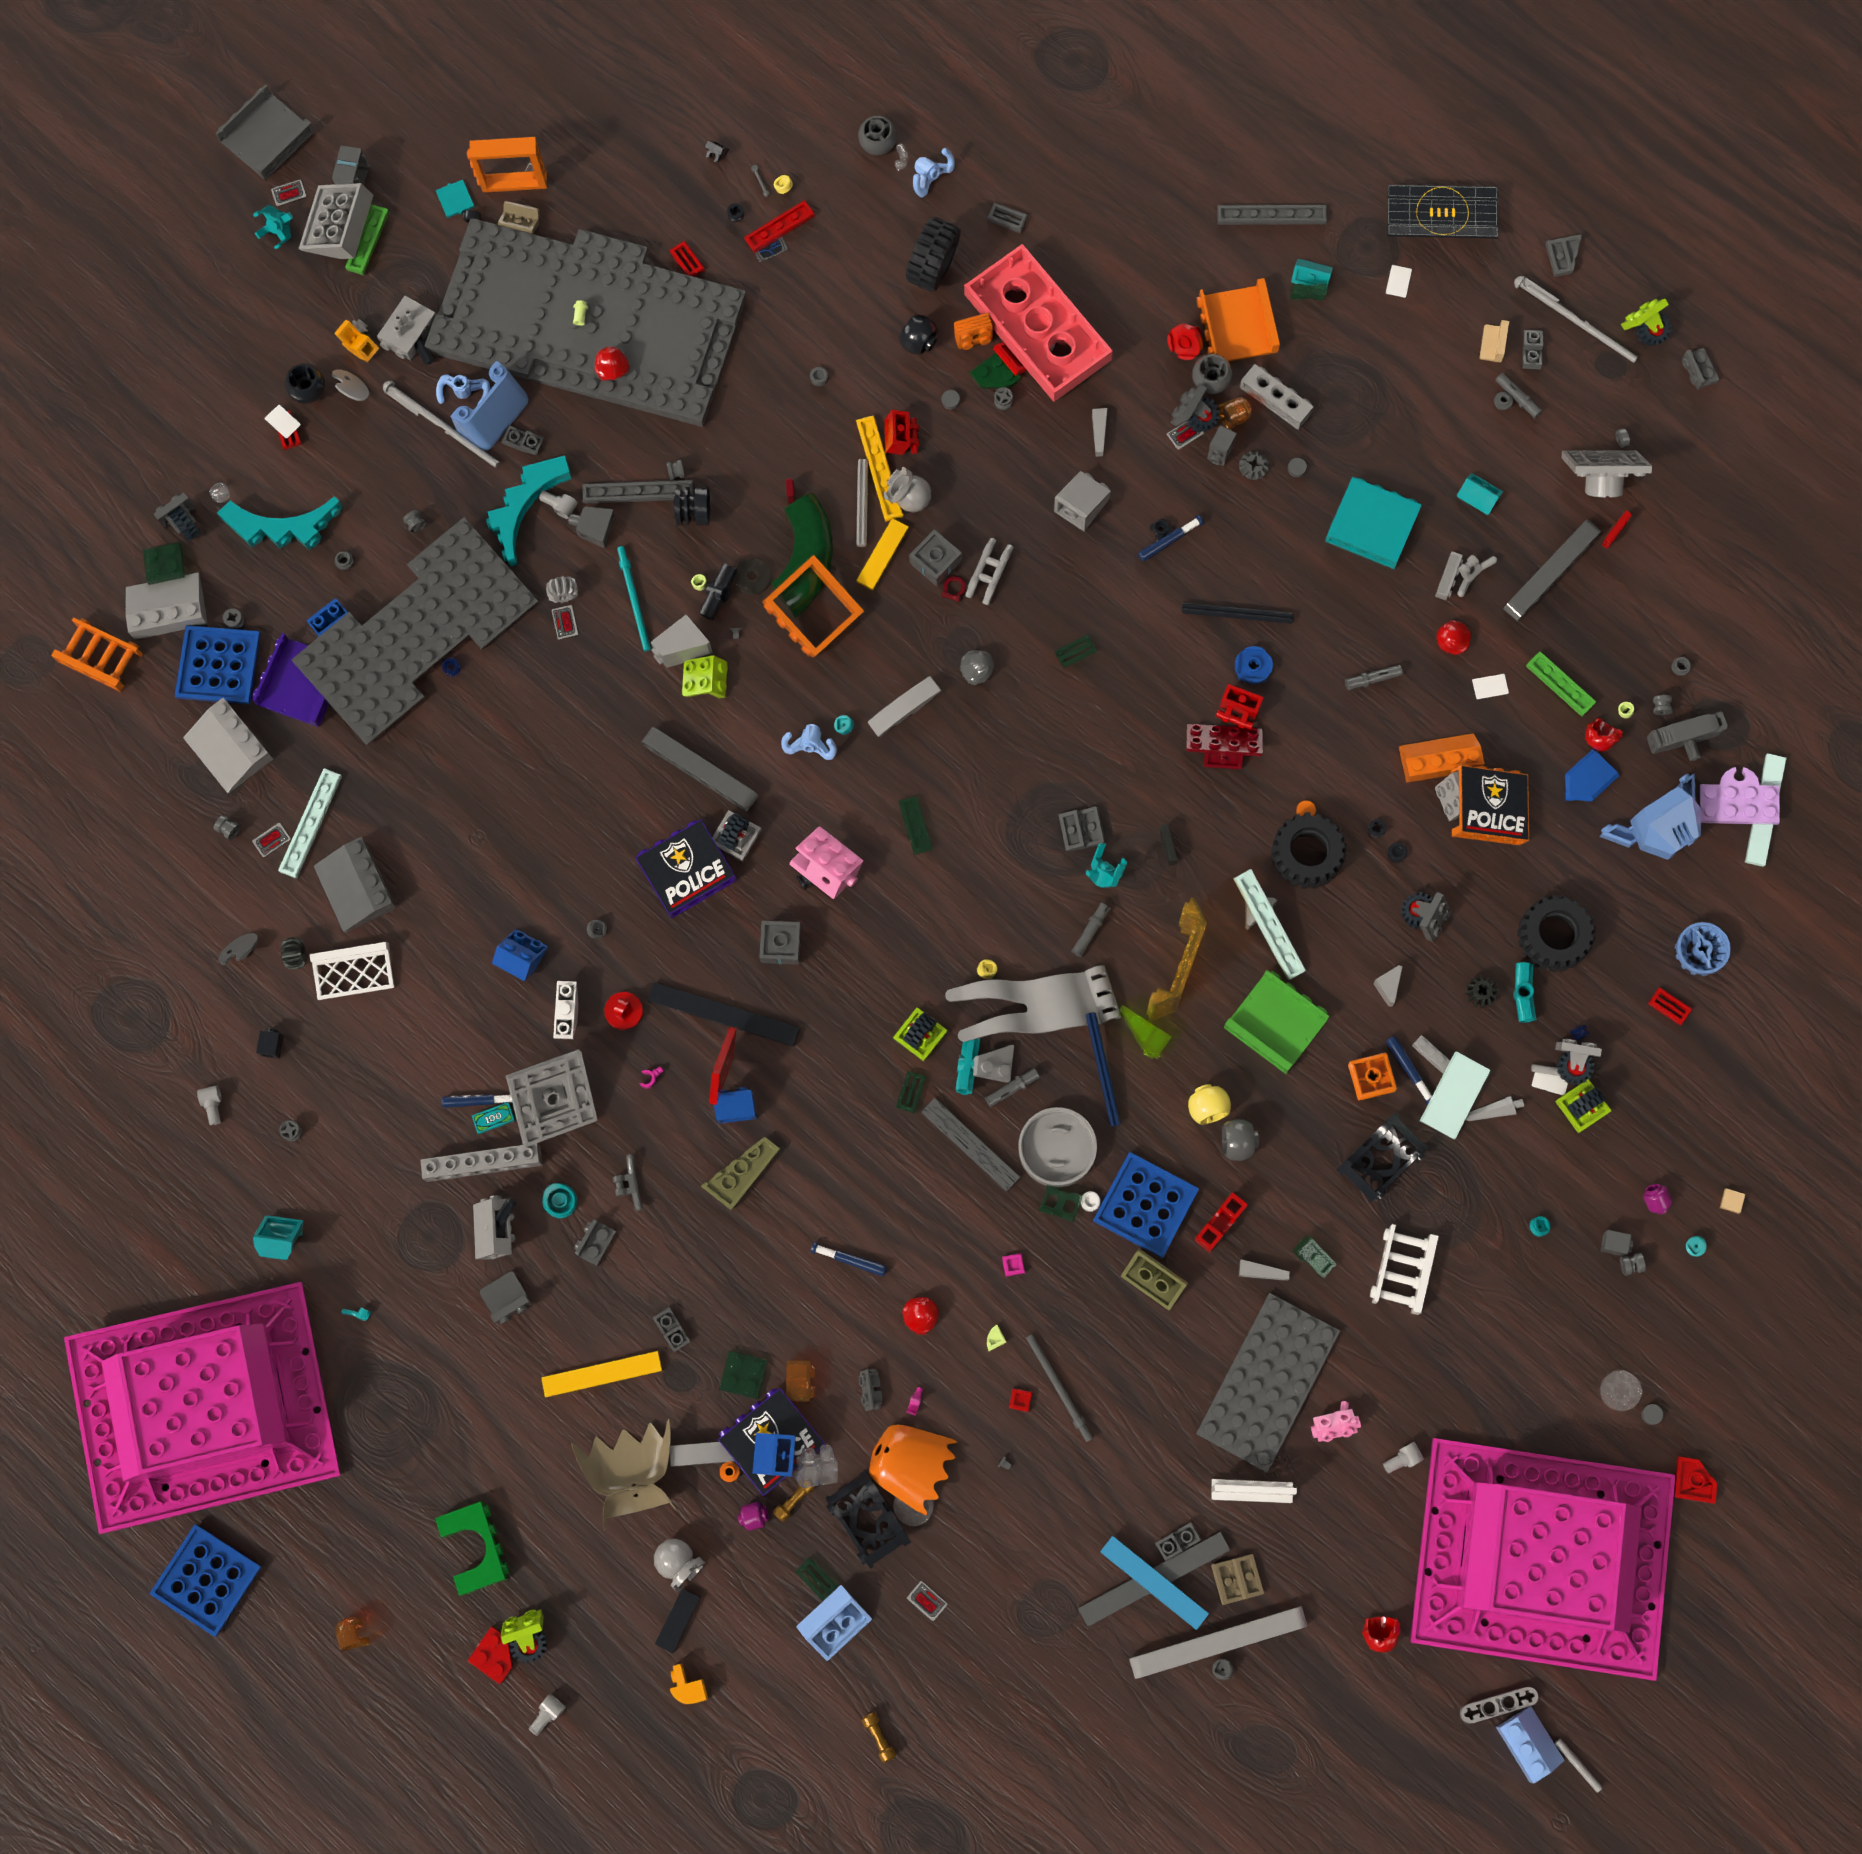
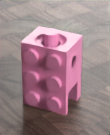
[789,826,864,899]

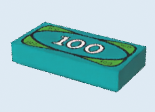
[472,1102,515,1134]

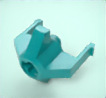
[253,204,293,249]
[1086,843,1127,888]

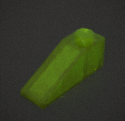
[1120,1005,1171,1059]

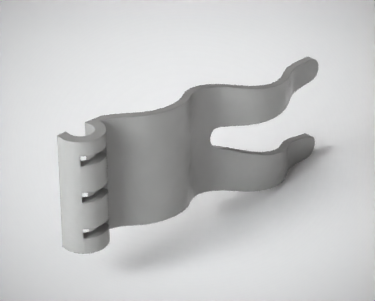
[945,965,1122,1042]

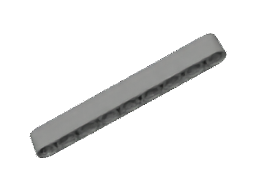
[1129,1606,1308,1679]

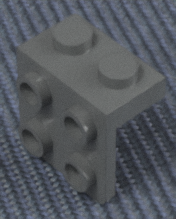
[480,1272,532,1325]

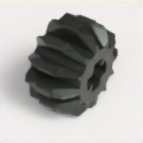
[280,937,307,970]
[1464,975,1498,1009]

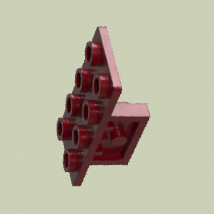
[1186,724,1263,769]

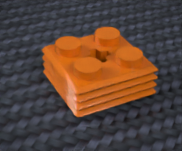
[954,313,993,350]
[1348,1053,1397,1100]

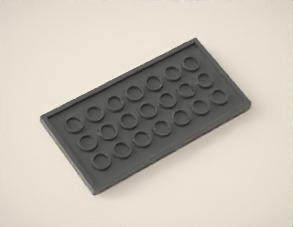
[1196,1293,1340,1473]

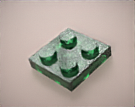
[143,542,185,585]
[719,1351,768,1400]

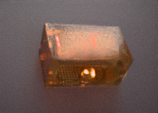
[786,1361,815,1403]

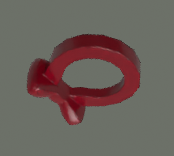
[942,576,966,602]

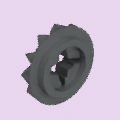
[1239,451,1269,480]

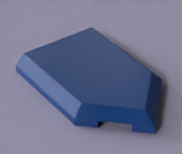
[1565,749,1619,802]

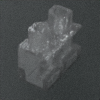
[795,1445,838,1488]

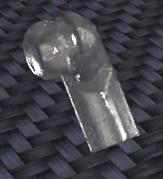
[895,143,908,171]

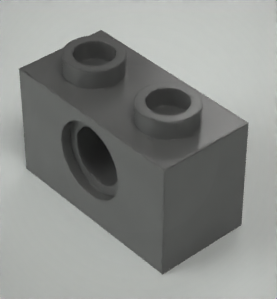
[1207,425,1237,466]

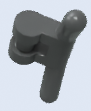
[613,1154,643,1211]

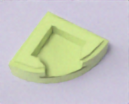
[987,1325,1007,1352]

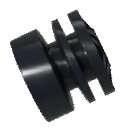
[673,486,710,526]

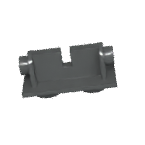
[859,1369,883,1411]

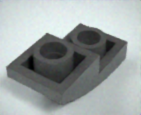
[1522,330,1543,370]
[502,425,544,455]
[652,1307,691,1352]
[1155,1522,1202,1561]

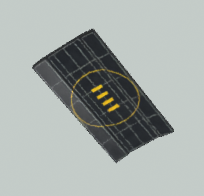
[1387,185,1498,239]

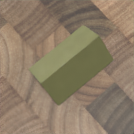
[1121,1249,1188,1310]

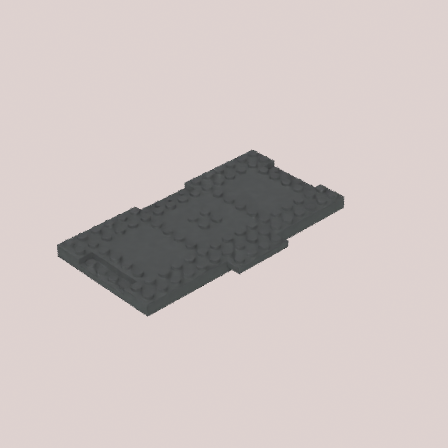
[424,219,747,427]

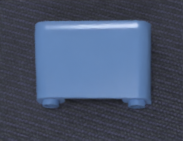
[450,361,529,451]

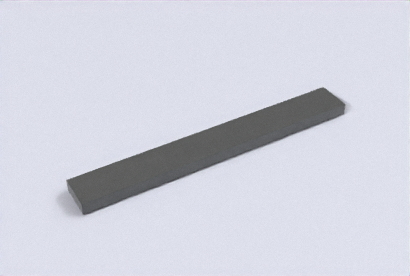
[1078,1532,1230,1627]

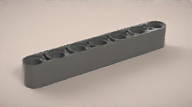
[1503,519,1602,622]
[641,727,759,812]

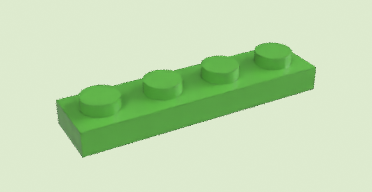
[346,204,389,275]
[1526,652,1596,716]

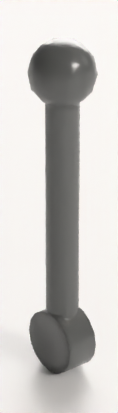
[751,165,770,197]

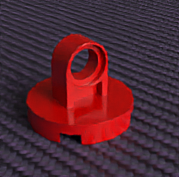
[1167,323,1203,360]
[604,992,643,1031]

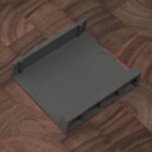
[215,84,315,180]

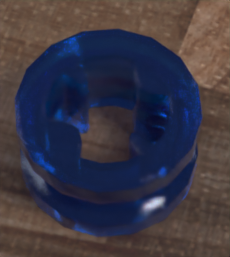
[442,658,460,677]
[1570,1025,1590,1040]

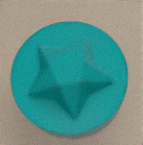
[834,715,854,735]
[1530,1216,1550,1237]
[1686,1236,1707,1256]

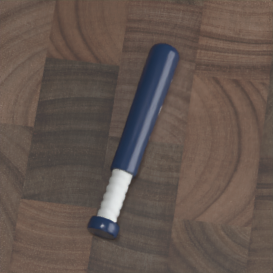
[1138,515,1204,561]
[1386,1036,1432,1105]
[441,1094,512,1108]
[810,1242,887,1276]

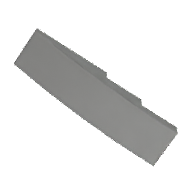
[868,676,942,737]
[670,1442,735,1467]

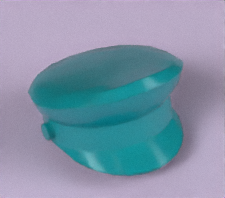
[543,1183,577,1218]

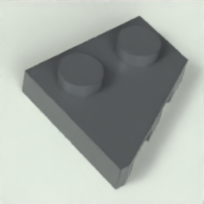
[1545,234,1581,277]

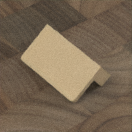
[1479,320,1509,363]

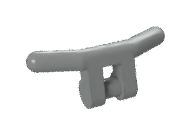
[1457,555,1497,597]

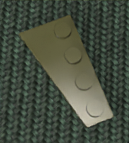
[701,1137,780,1211]

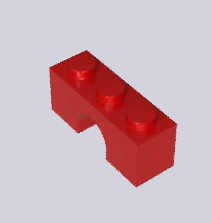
[1194,1192,1248,1253]

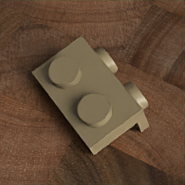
[498,201,539,234]

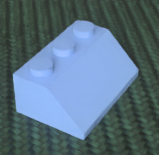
[796,1585,872,1661]
[1496,1706,1565,1783]

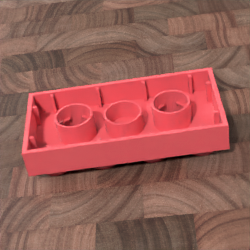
[964,244,1113,402]

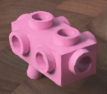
[1311,1401,1361,1442]

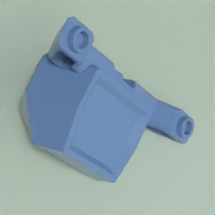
[1599,773,1701,860]

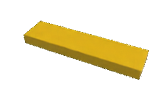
[857,518,909,590]

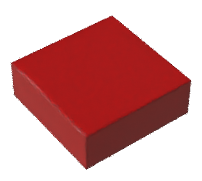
[1009,1388,1032,1412]

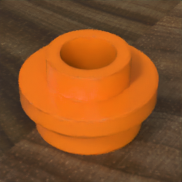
[720,1462,740,1482]

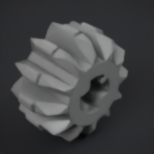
[546,576,578,603]

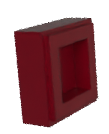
[786,479,795,503]

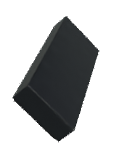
[655,1588,701,1654]

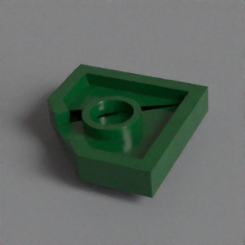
[970,353,1021,389]

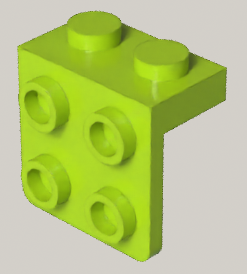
[682,655,728,698]

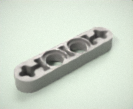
[1460,1687,1538,1723]

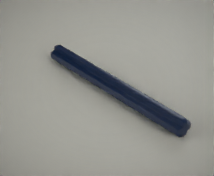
[1086,1012,1121,1126]

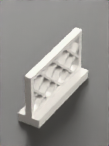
[310,942,395,1000]
[1211,1479,1297,1503]

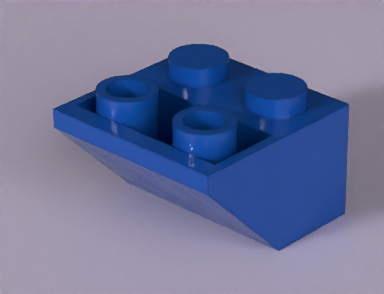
[306,598,348,637]
[492,929,548,981]
[714,1087,757,1124]
[752,1433,796,1477]

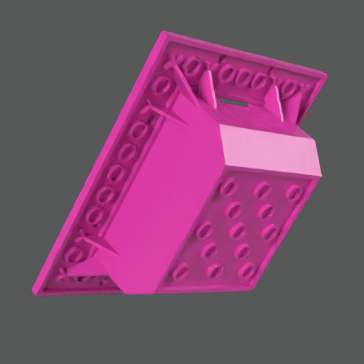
[64,1282,341,1534]
[1410,1438,1675,1681]

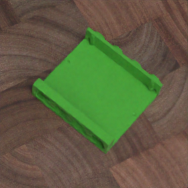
[1224,970,1329,1074]

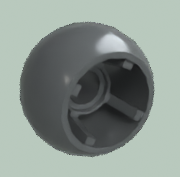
[858,115,897,156]
[1192,354,1232,394]
[1222,1119,1259,1161]

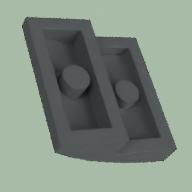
[1058,806,1106,851]

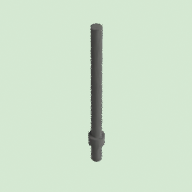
[1026,1334,1093,1442]

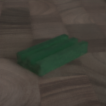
[1055,635,1097,669]
[896,1071,926,1114]
[795,1557,837,1601]

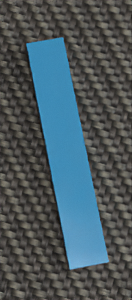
[1100,1536,1209,1630]

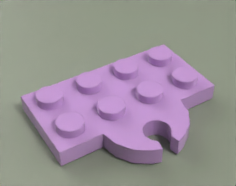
[1700,767,1780,825]

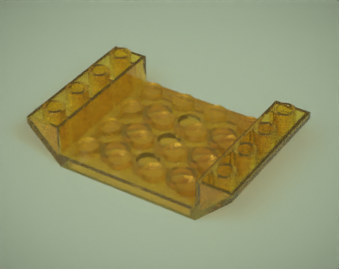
[1146,897,1207,1022]

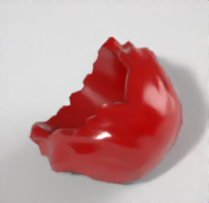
[595,347,630,381]
[1436,621,1471,655]
[1585,718,1623,751]
[902,1297,939,1335]
[1362,1616,1401,1653]

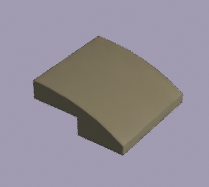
[1211,1554,1264,1605]

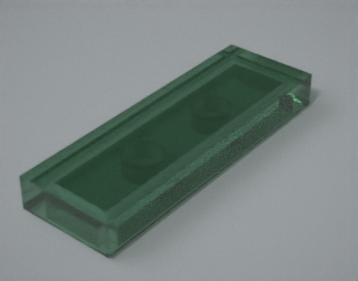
[898,796,932,855]

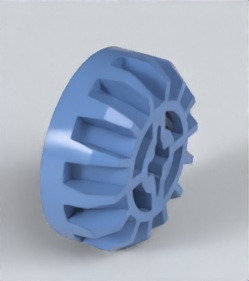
[1675,922,1730,976]

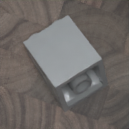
[1054,471,1111,532]
[651,615,713,668]

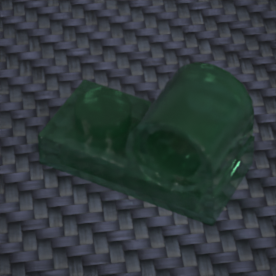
[1292,1236,1337,1279]

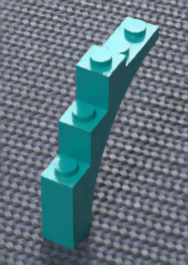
[486,456,572,567]
[217,496,343,550]

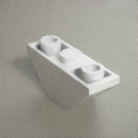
[553,981,578,1039]

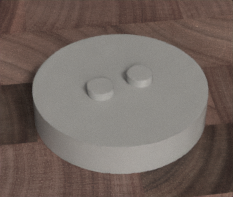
[1018,1107,1097,1187]

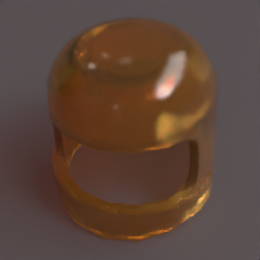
[1217,397,1252,429]
[335,1616,370,1651]

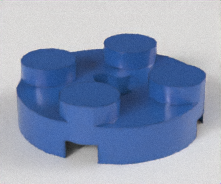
[1235,646,1273,684]

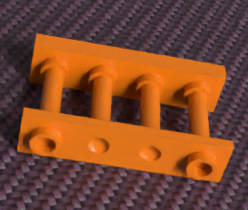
[51,617,143,692]

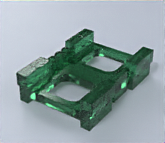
[1290,283,1327,300]
[1038,1185,1082,1222]

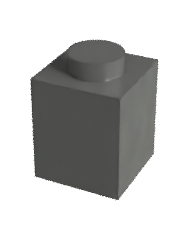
[1600,1230,1633,1256]

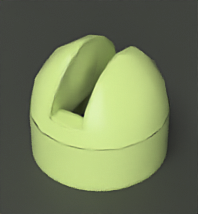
[691,574,707,591]
[1618,702,1634,719]

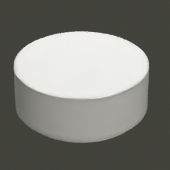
[1081,1191,1100,1212]

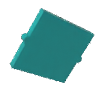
[435,180,474,218]

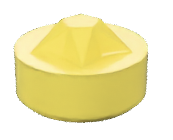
[774,175,793,194]
[977,959,997,979]

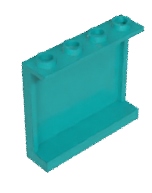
[1325,477,1422,569]

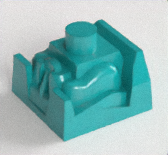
[253,1215,304,1260]

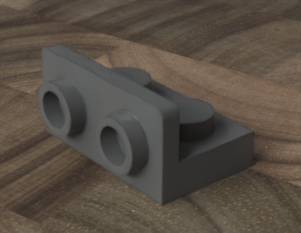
[1682,348,1719,390]
[574,1219,617,1267]

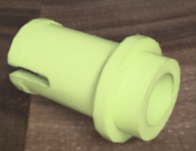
[573,301,588,326]

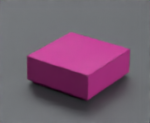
[1002,1253,1025,1277]

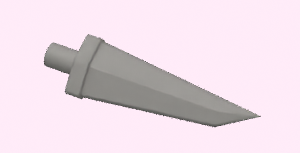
[1465,1096,1524,1121]

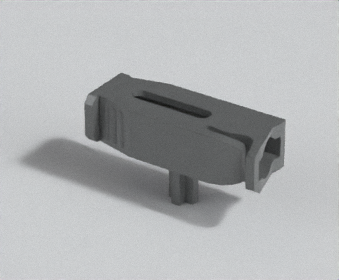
[1647,711,1727,761]

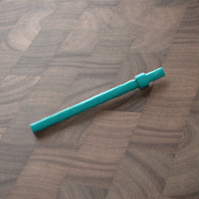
[617,546,651,652]

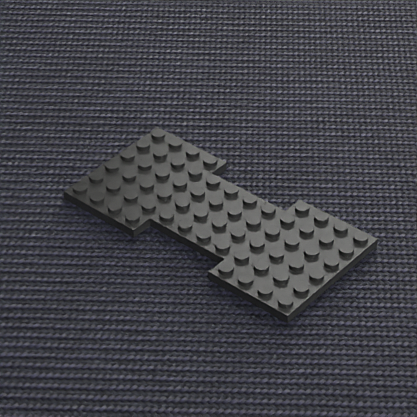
[291,517,538,746]

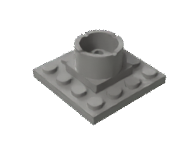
[1561,450,1652,497]
[506,1049,598,1147]

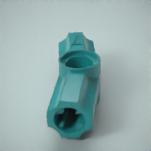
[1513,962,1537,1023]
[956,1038,980,1095]

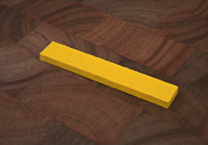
[856,415,903,522]
[542,1351,662,1397]

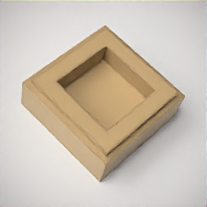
[1720,1188,1745,1214]

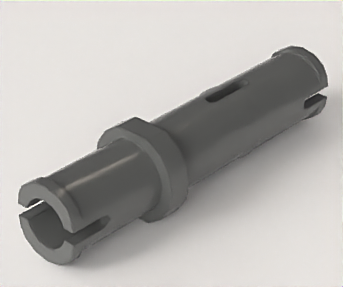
[1496,373,1542,419]
[1345,665,1403,690]
[1071,902,1111,957]
[984,1068,1040,1108]

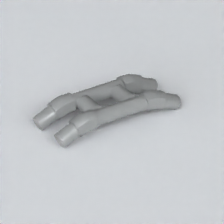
[965,538,1014,605]

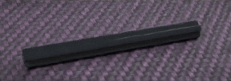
[1182,602,1294,624]

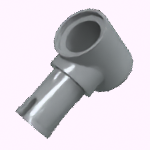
[539,490,578,519]
[197,1085,222,1125]
[1383,1441,1425,1474]
[529,1694,566,1736]

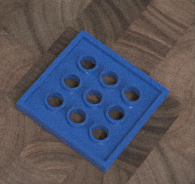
[175,625,261,705]
[1093,1152,1199,1259]
[149,1524,262,1637]

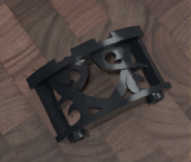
[1336,1112,1428,1203]
[825,1470,911,1569]

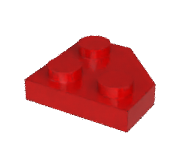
[1673,1457,1717,1504]
[468,1627,513,1684]

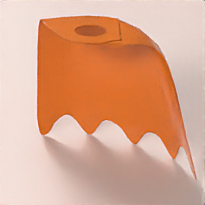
[869,1425,957,1515]

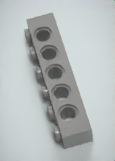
[421,1143,542,1182]

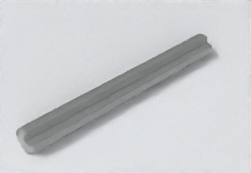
[856,459,868,547]

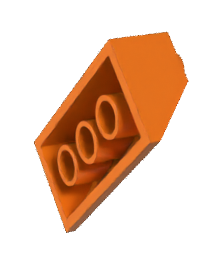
[1399,733,1485,783]

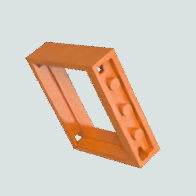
[467,137,547,192]
[762,555,864,658]

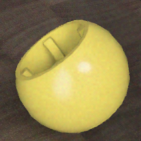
[1188,1084,1231,1125]

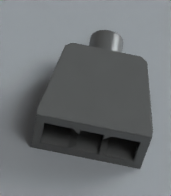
[569,507,616,548]

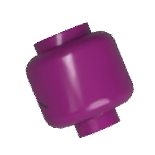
[1643,1184,1673,1214]
[738,1502,769,1531]

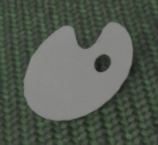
[332,370,369,401]

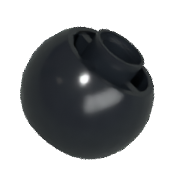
[899,314,938,355]
[285,363,325,404]

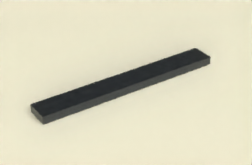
[648,982,800,1047]

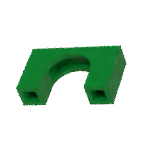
[435,1502,510,1596]

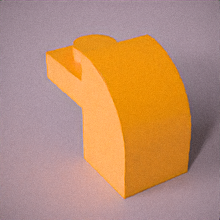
[334,320,379,362]
[670,1663,708,1704]

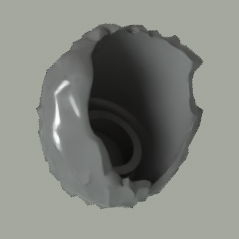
[960,650,995,686]

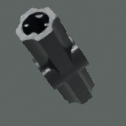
[698,563,738,621]

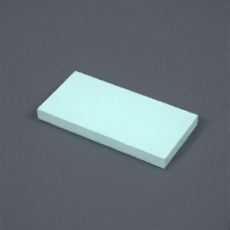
[1420,1052,1490,1139]

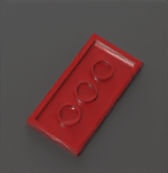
[709,1027,737,1105]

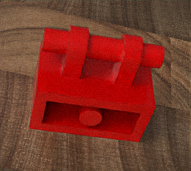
[884,410,920,455]
[1216,684,1264,730]

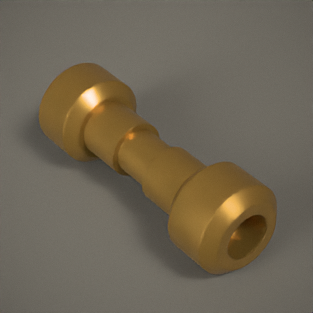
[773,1477,815,1522]
[861,1712,896,1763]

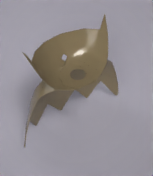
[572,1419,678,1531]

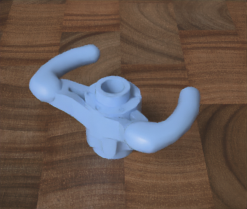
[913,148,955,197]
[436,374,490,405]
[781,724,837,760]

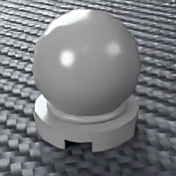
[884,467,931,513]
[654,1539,705,1592]

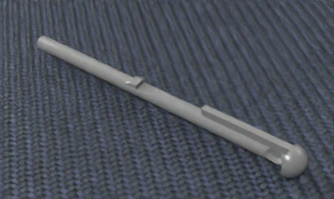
[1514,276,1638,363]
[383,381,500,468]

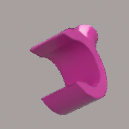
[639,1066,663,1089]
[906,1387,923,1416]

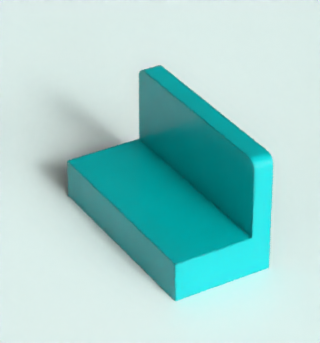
[1291,259,1333,291]
[1457,473,1503,515]

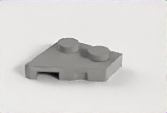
[973,1045,1014,1083]

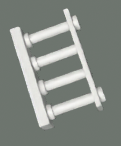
[1370,1224,1438,1315]

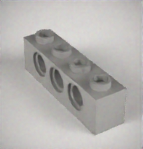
[1240,364,1314,430]

